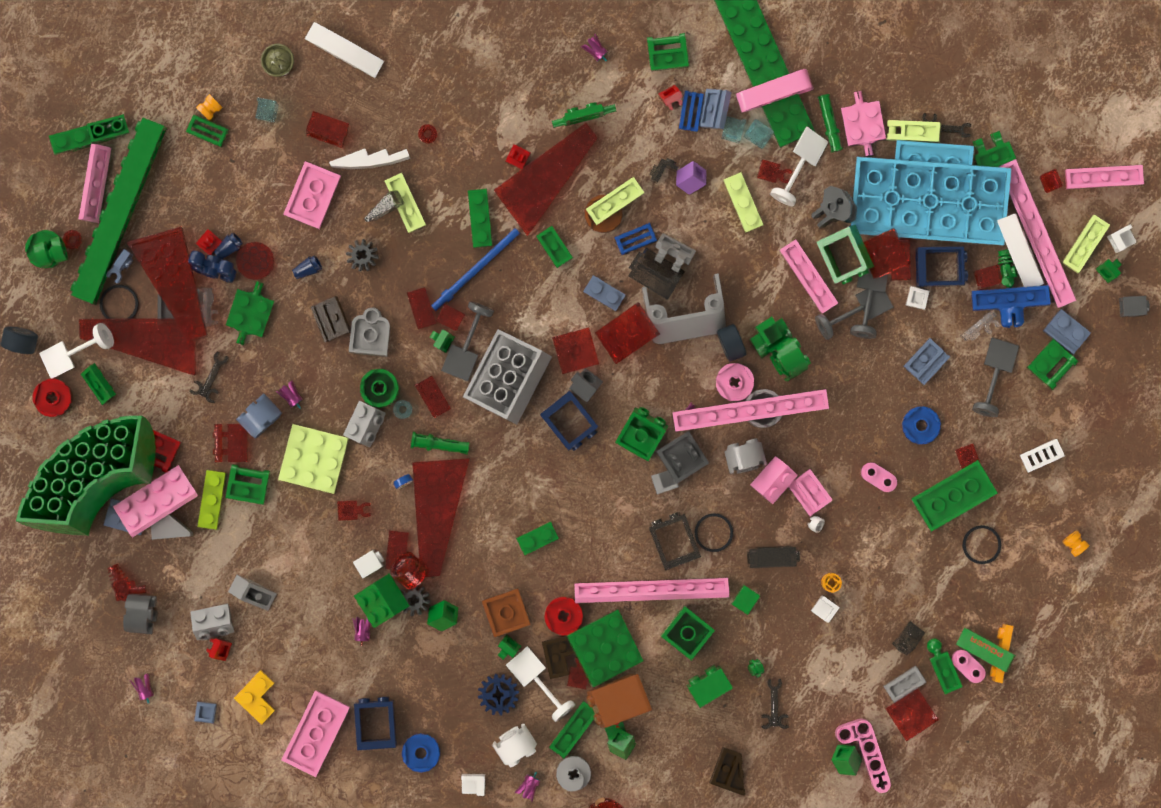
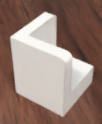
[1107,224,1136,253]
[811,596,840,623]
[461,774,485,796]

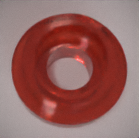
[418,124,437,144]
[62,230,82,249]

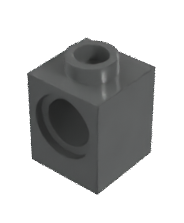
[1119,296,1150,317]
[569,368,603,402]

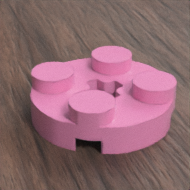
[716,363,754,401]

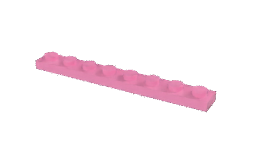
[999,159,1076,308]
[672,389,829,432]
[575,578,729,603]

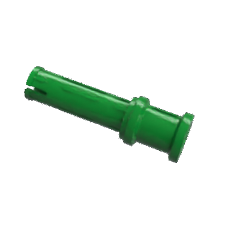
[410,431,470,455]

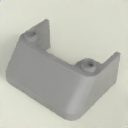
[642,274,726,344]

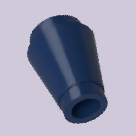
[214,232,243,259]
[292,255,322,279]

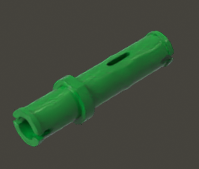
[817,94,843,153]

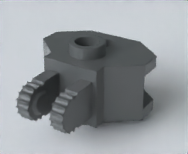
[811,186,857,229]

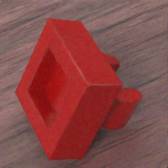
[658,85,683,111]
[505,144,531,170]
[195,229,222,255]
[206,638,232,661]

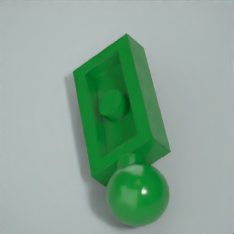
[927,638,963,694]

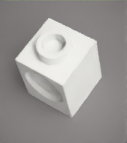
[353,550,384,578]

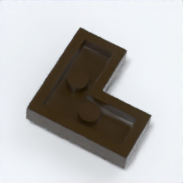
[542,636,575,679]

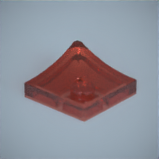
[885,688,939,742]

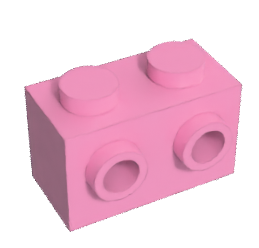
[750,456,798,504]

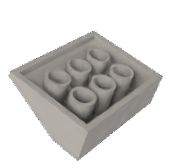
[463,329,552,425]

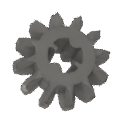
[346,239,379,272]
[401,583,431,616]

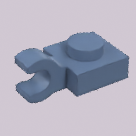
[106,249,133,284]

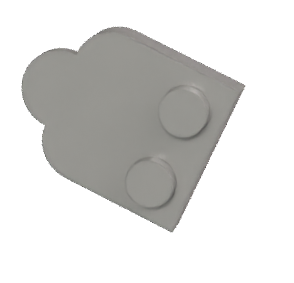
[349,308,390,357]

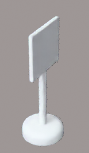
[770,127,828,206]
[39,323,114,379]
[506,646,576,722]

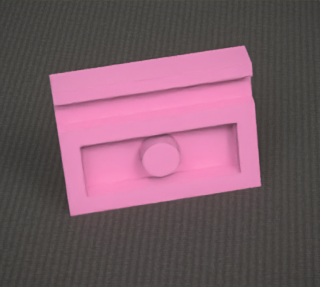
[788,469,832,516]

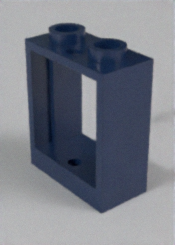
[915,246,968,287]
[540,391,598,451]
[354,697,397,750]

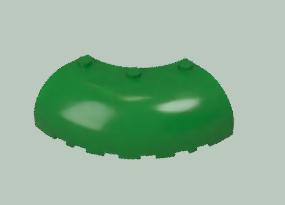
[16,415,156,536]

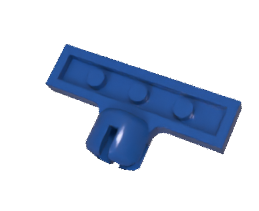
[971,285,1050,328]

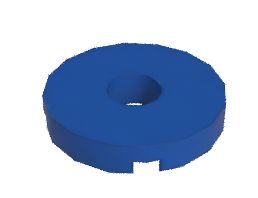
[902,406,941,444]
[402,733,440,773]

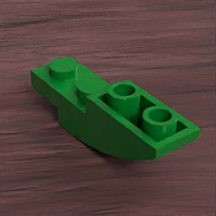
[49,114,129,155]

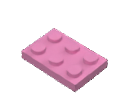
[283,161,341,229]

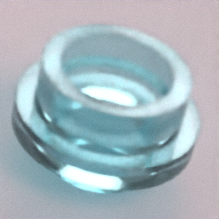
[393,400,412,419]

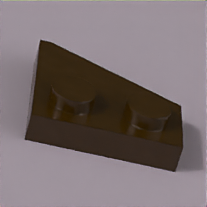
[709,747,745,796]

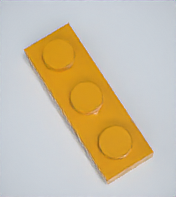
[990,624,1014,683]

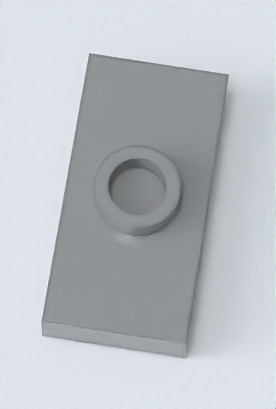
[883,666,926,703]

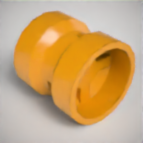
[196,94,223,121]
[1062,530,1090,557]
[821,573,842,593]

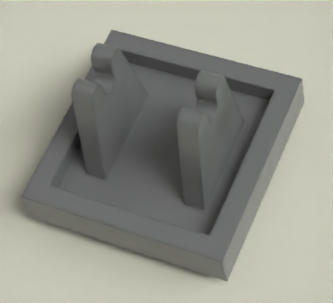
[656,431,709,484]

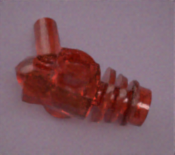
[107,564,147,602]

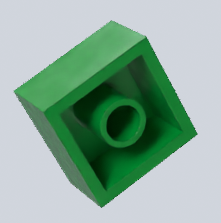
[354,573,410,628]
[660,605,715,660]
[686,665,733,708]

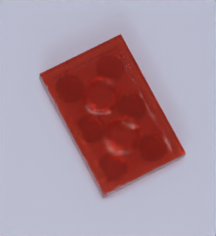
[595,302,660,364]

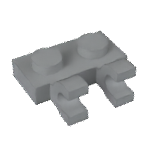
[654,233,696,272]

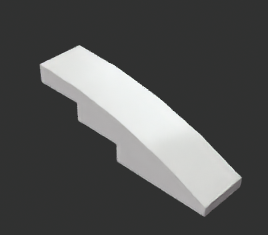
[305,22,384,78]
[329,149,410,169]
[997,213,1044,287]

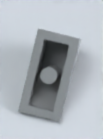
[151,515,193,540]
[228,575,277,611]

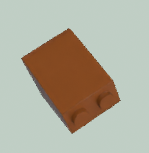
[586,674,652,728]

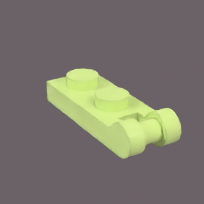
[886,120,941,143]

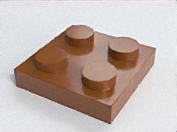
[482,588,531,637]

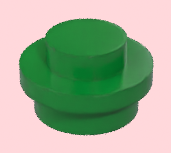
[748,659,764,678]

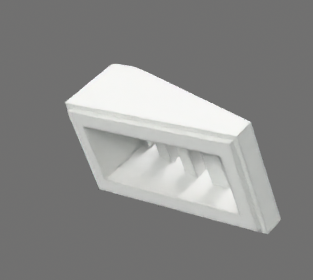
[1020,439,1065,473]

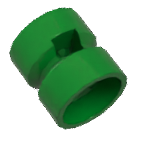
[33,236,68,268]

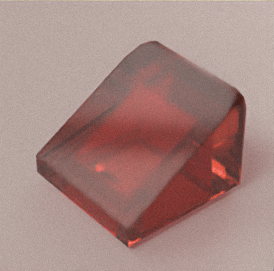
[1040,169,1063,193]

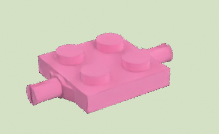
[841,91,886,157]

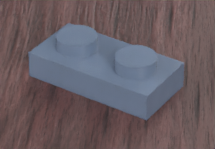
[583,275,626,312]

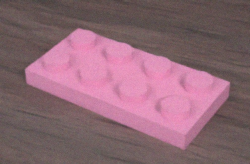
[113,465,198,538]
[282,690,350,777]

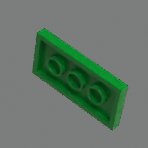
[911,460,998,532]

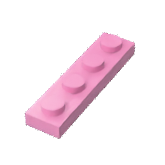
[79,144,111,223]
[1065,165,1144,189]
[779,240,838,314]

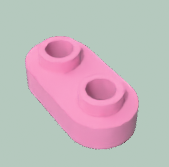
[861,463,897,492]
[951,650,985,683]

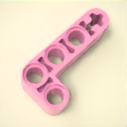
[736,69,814,113]
[835,719,891,793]

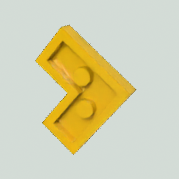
[234,670,275,725]

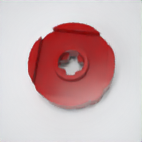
[32,379,72,417]
[544,597,583,635]

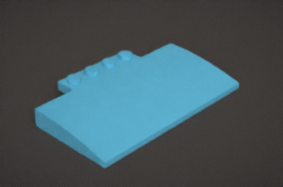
[851,140,1011,245]

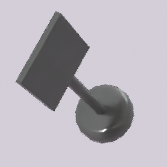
[850,262,890,339]
[815,289,893,340]
[441,301,494,381]
[972,338,1019,417]

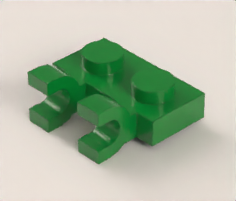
[972,131,1016,167]

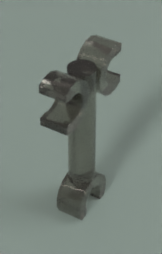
[922,113,971,138]
[189,351,229,403]
[761,679,789,729]

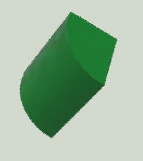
[749,318,793,359]

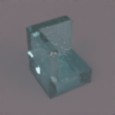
[255,97,279,123]
[721,116,747,144]
[744,119,774,149]

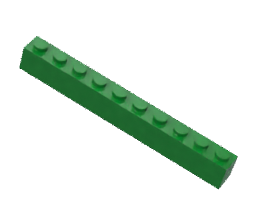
[70,118,167,305]

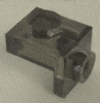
[649,158,679,184]
[892,621,925,655]

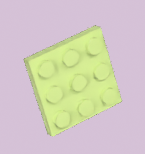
[278,424,349,494]

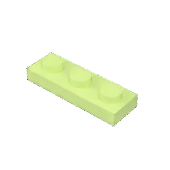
[723,172,763,233]
[385,173,426,233]
[586,177,644,226]
[1062,215,1110,273]

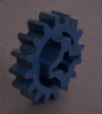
[478,673,519,716]

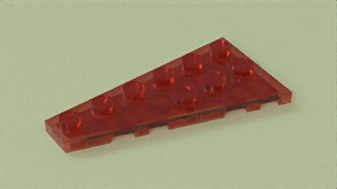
[494,123,597,237]
[127,227,208,342]
[79,318,196,376]
[412,458,470,577]

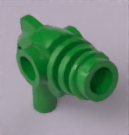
[998,249,1017,288]

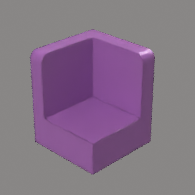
[676,161,706,194]

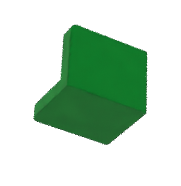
[754,316,782,347]
[731,585,760,615]
[427,600,458,631]
[607,727,636,760]
[831,745,862,776]

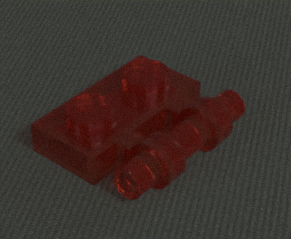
[212,424,248,463]

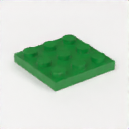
[566,609,643,687]

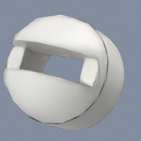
[808,516,825,533]

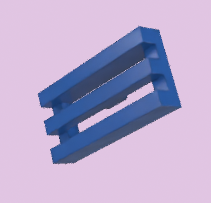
[679,91,704,132]
[614,223,657,255]

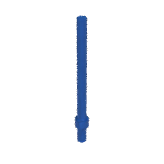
[431,228,520,311]

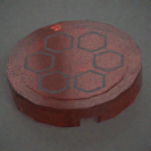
[236,242,275,280]

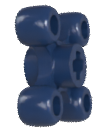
[188,251,237,283]

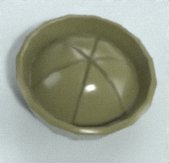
[261,44,294,77]

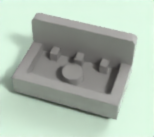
[343,401,386,447]
[191,604,234,640]

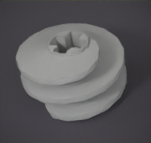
[556,756,591,792]

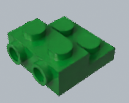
[615,407,668,461]

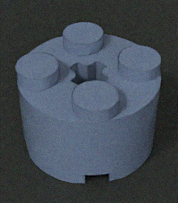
[236,394,282,439]

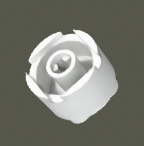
[492,724,537,768]

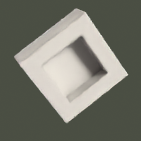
[906,286,929,310]

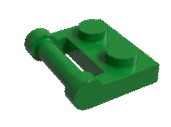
[647,33,689,72]
[1026,339,1079,390]
[225,464,270,505]

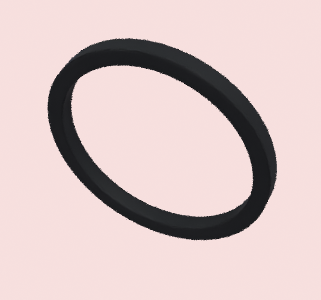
[100,285,139,323]
[695,513,733,552]
[962,526,1001,564]

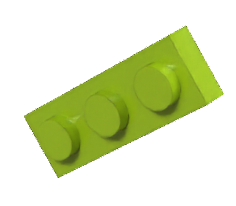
[197,470,226,530]

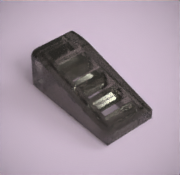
[364,190,404,222]

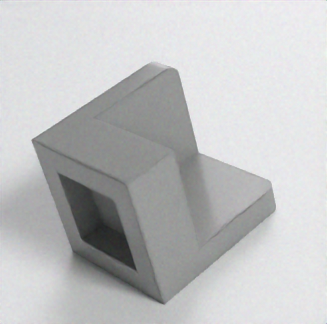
[651,470,679,494]

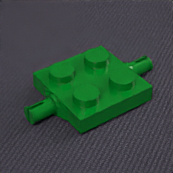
[552,102,617,128]
[226,281,274,345]

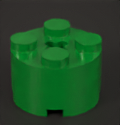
[767,337,811,382]
[360,369,400,408]

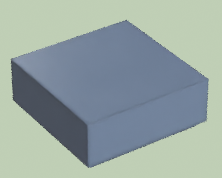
[194,701,217,723]

